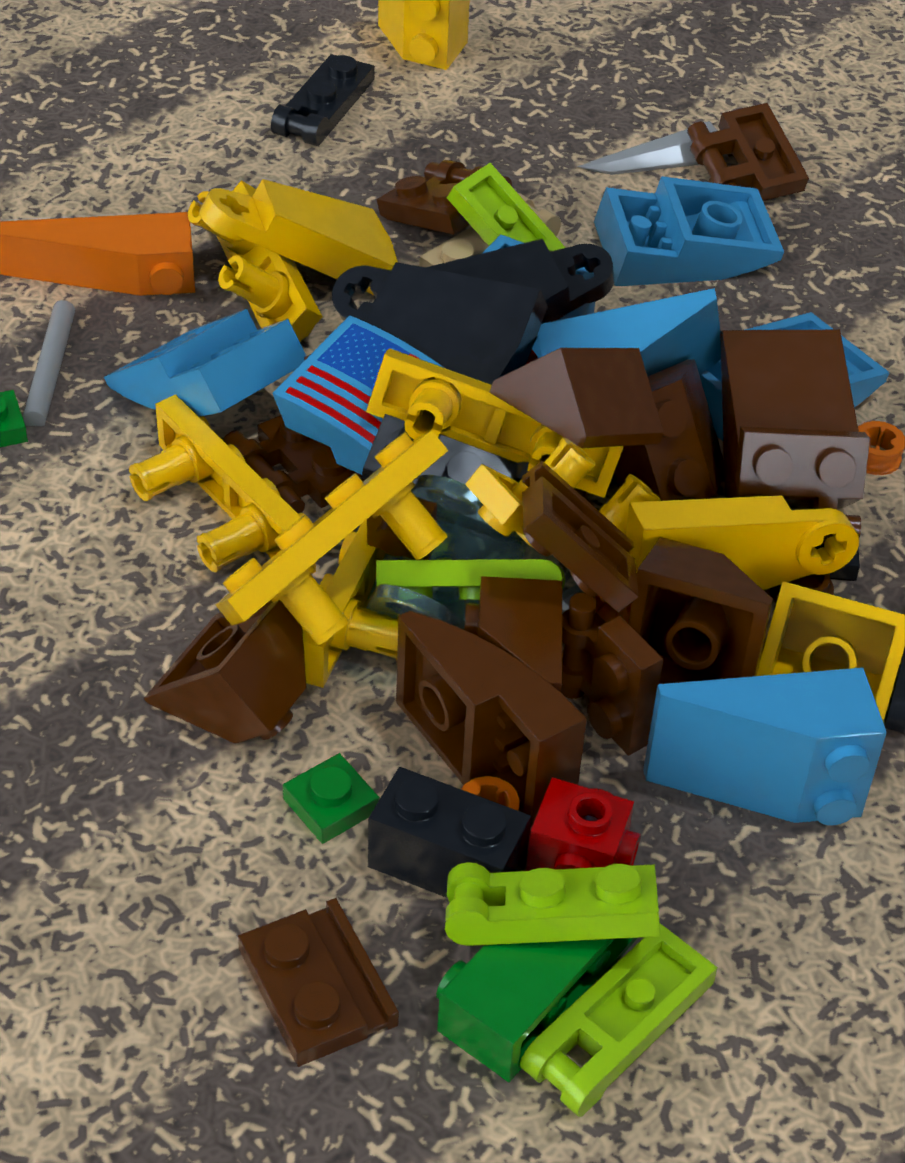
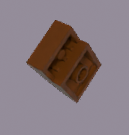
[396,611,587,827]

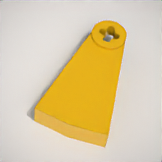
[199,179,398,295]
[625,495,859,590]

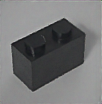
[368,766,531,898]

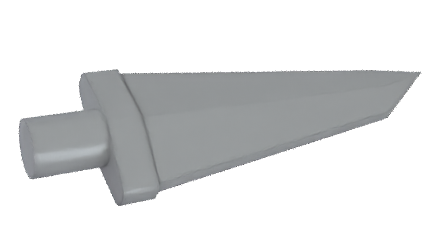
[578,121,728,175]

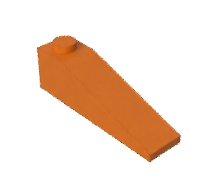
[0,212,195,296]

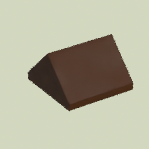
[490,348,664,448]

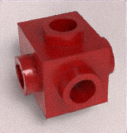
[526,777,641,871]

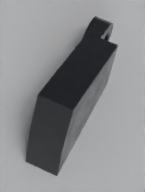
[426,239,614,324]
[332,262,548,385]

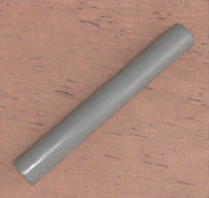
[22,300,75,426]

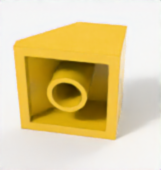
[378,0,470,70]
[757,581,905,722]

